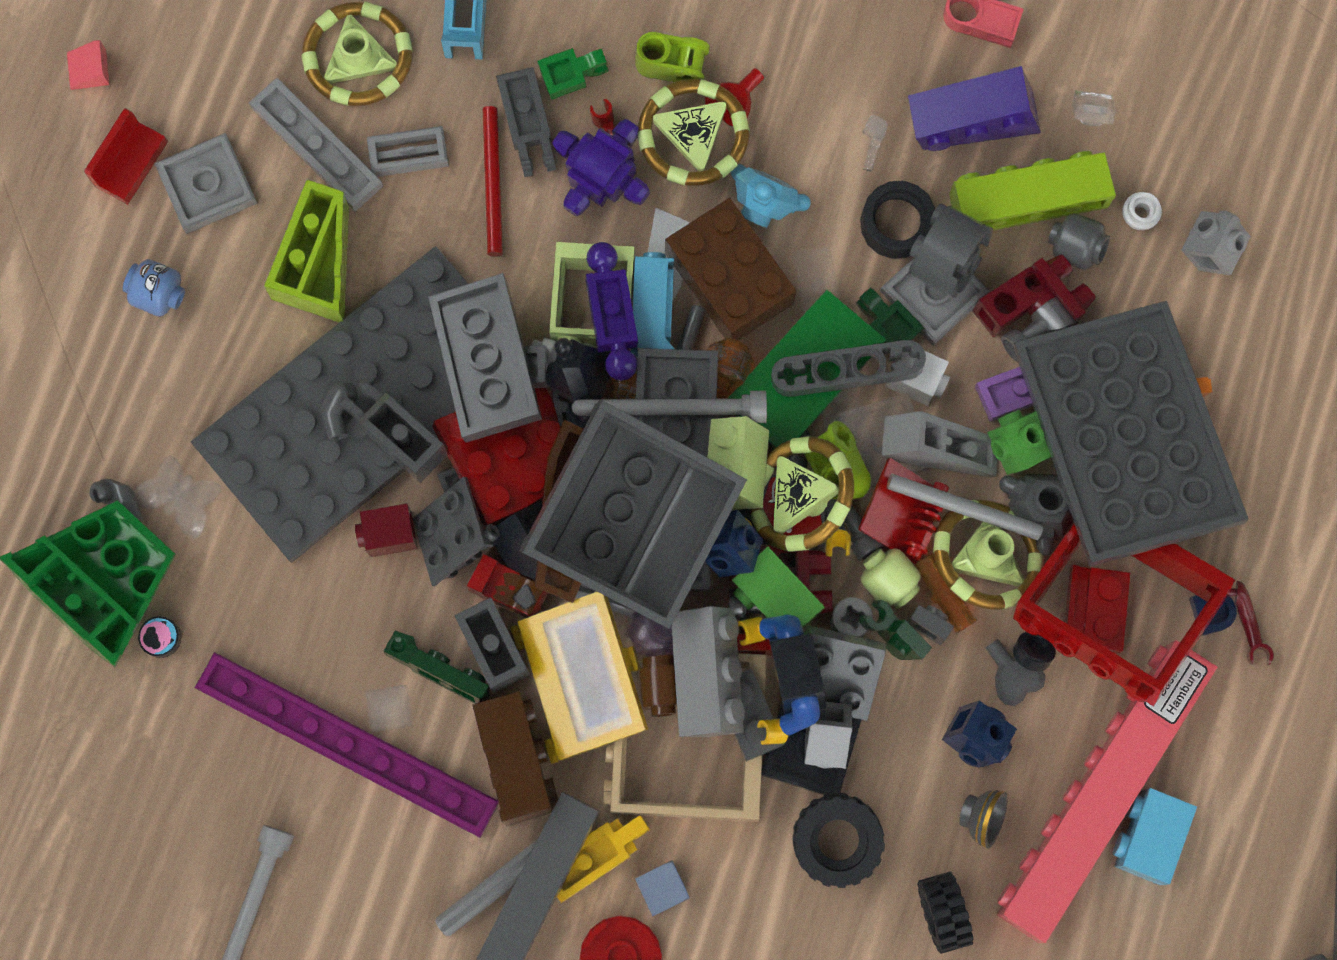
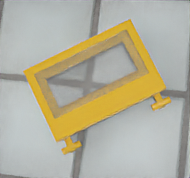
[510,592,649,764]

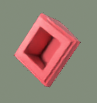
[67,40,109,90]

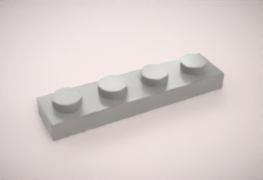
[249,78,383,212]

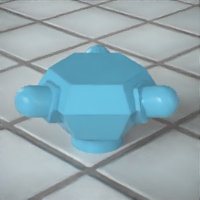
[731,164,811,228]

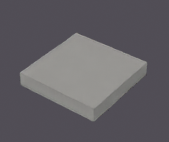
[154,133,258,234]
[880,258,990,346]

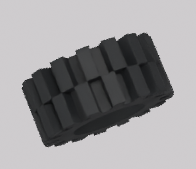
[917,871,974,954]

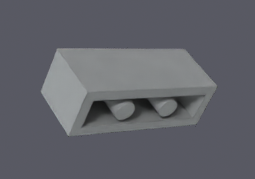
[672,606,745,738]

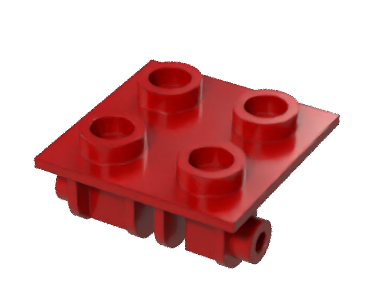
[858,458,949,564]

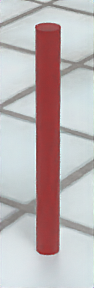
[482,106,503,257]

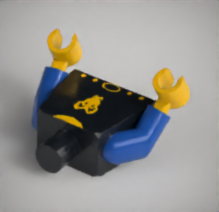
[738,615,826,745]

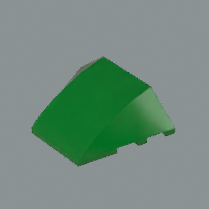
[0,500,176,667]

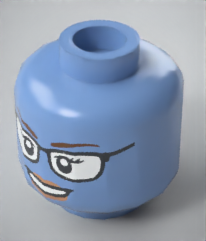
[123,259,185,317]

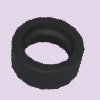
[860,181,935,259]

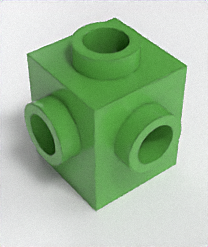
[987,409,1051,475]

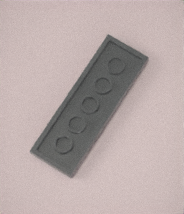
[635,348,718,592]

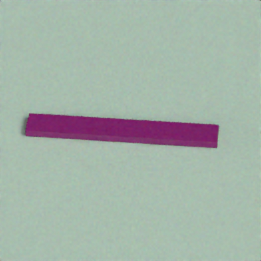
[194,652,499,838]

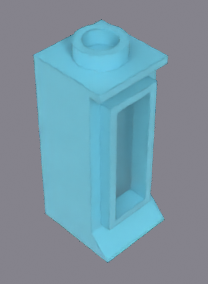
[441,0,487,60]
[631,252,675,358]

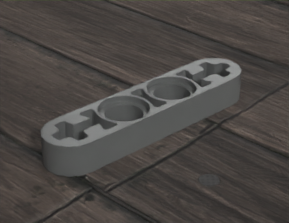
[771,340,926,397]

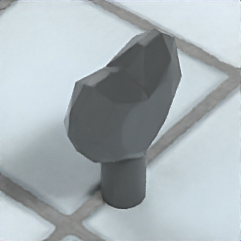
[986,639,1046,706]

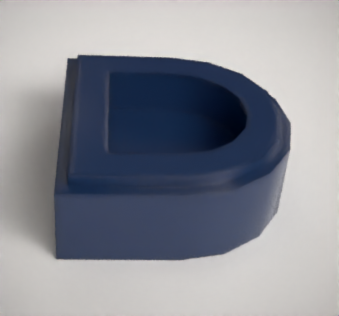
[1189,595,1237,636]

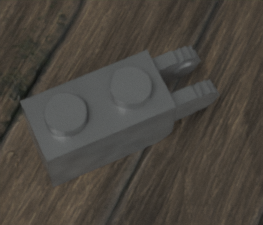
[339,379,448,483]

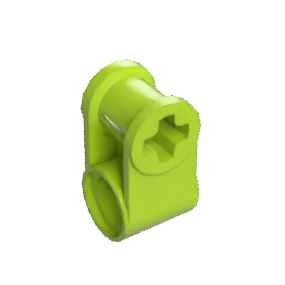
[635,32,710,82]
[804,421,871,499]

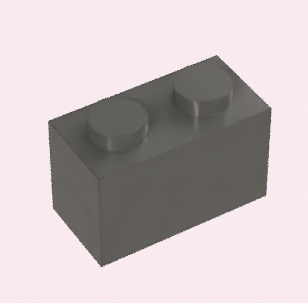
[454,597,530,693]

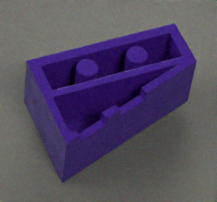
[908,66,1041,151]

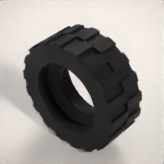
[792,793,885,888]

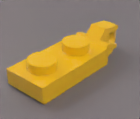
[557,815,650,903]

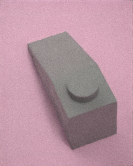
[882,411,997,477]

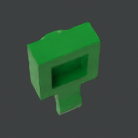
[537,48,609,100]

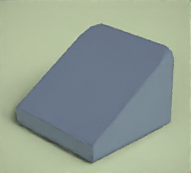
[635,860,690,916]

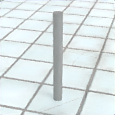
[887,474,1043,540]

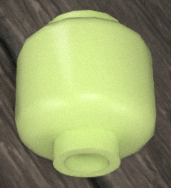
[861,548,920,608]

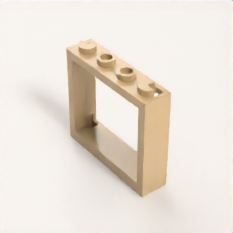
[603,647,766,821]

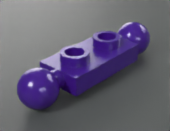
[585,242,638,381]

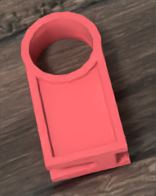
[943,0,1024,48]

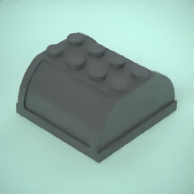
[520,400,747,629]

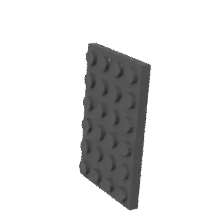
[1013,300,1249,567]

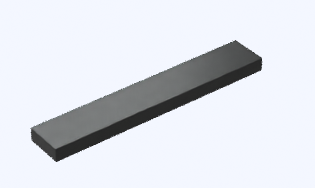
[476,792,601,960]

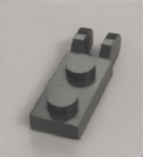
[496,67,556,177]

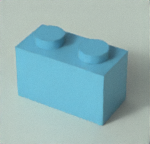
[1113,788,1197,885]

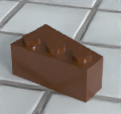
[472,691,558,826]

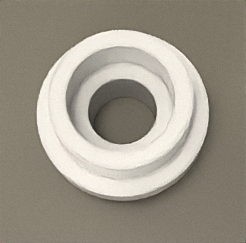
[1122,192,1162,231]

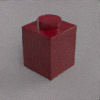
[355,503,418,557]

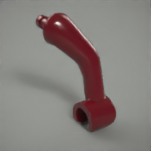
[1228,581,1274,666]

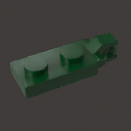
[383,630,490,704]

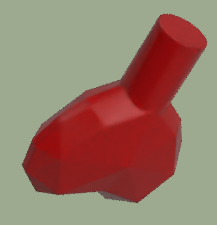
[705,68,764,126]

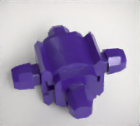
[552,119,650,217]

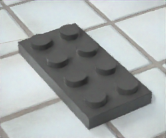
[428,273,542,443]

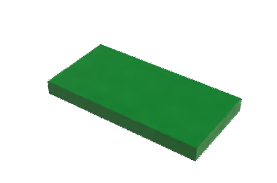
[727,289,886,449]

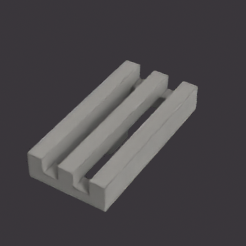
[367,126,449,177]

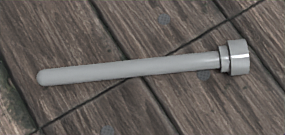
[572,391,767,423]
[222,825,294,960]

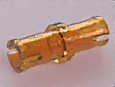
[914,553,978,634]

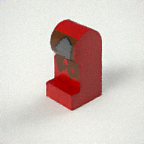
[467,554,549,618]

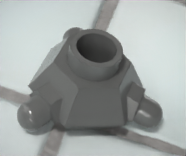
[999,474,1073,556]

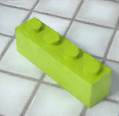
[949,151,1116,230]

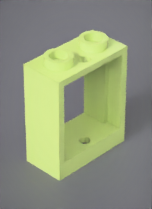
[549,242,635,346]

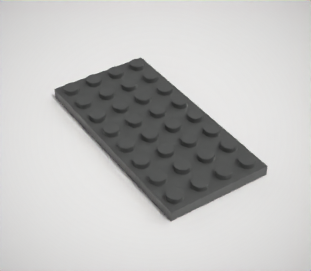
[191,246,468,563]

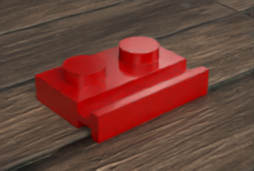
[1065,565,1131,653]

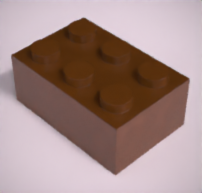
[665,197,797,345]

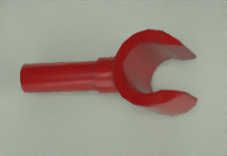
[590,99,615,136]

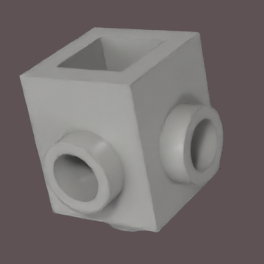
[1181,211,1251,275]

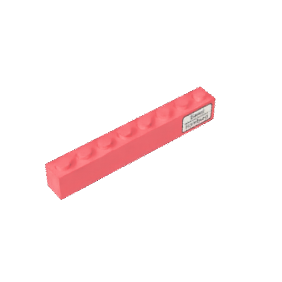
[997,640,1218,943]

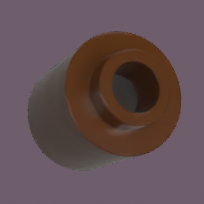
[639,655,677,717]

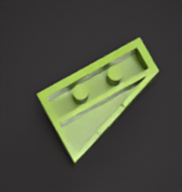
[264,180,349,323]

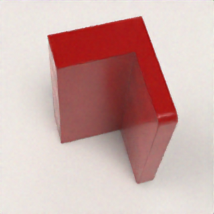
[84,108,168,205]

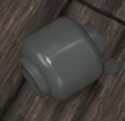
[1048,213,1110,270]

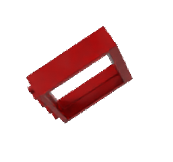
[1013,524,1235,707]

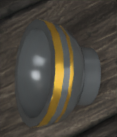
[959,790,1008,849]

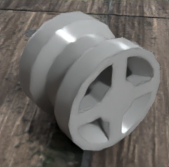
[830,597,873,637]

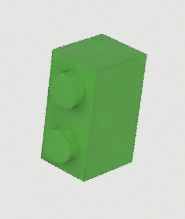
[732,547,825,628]

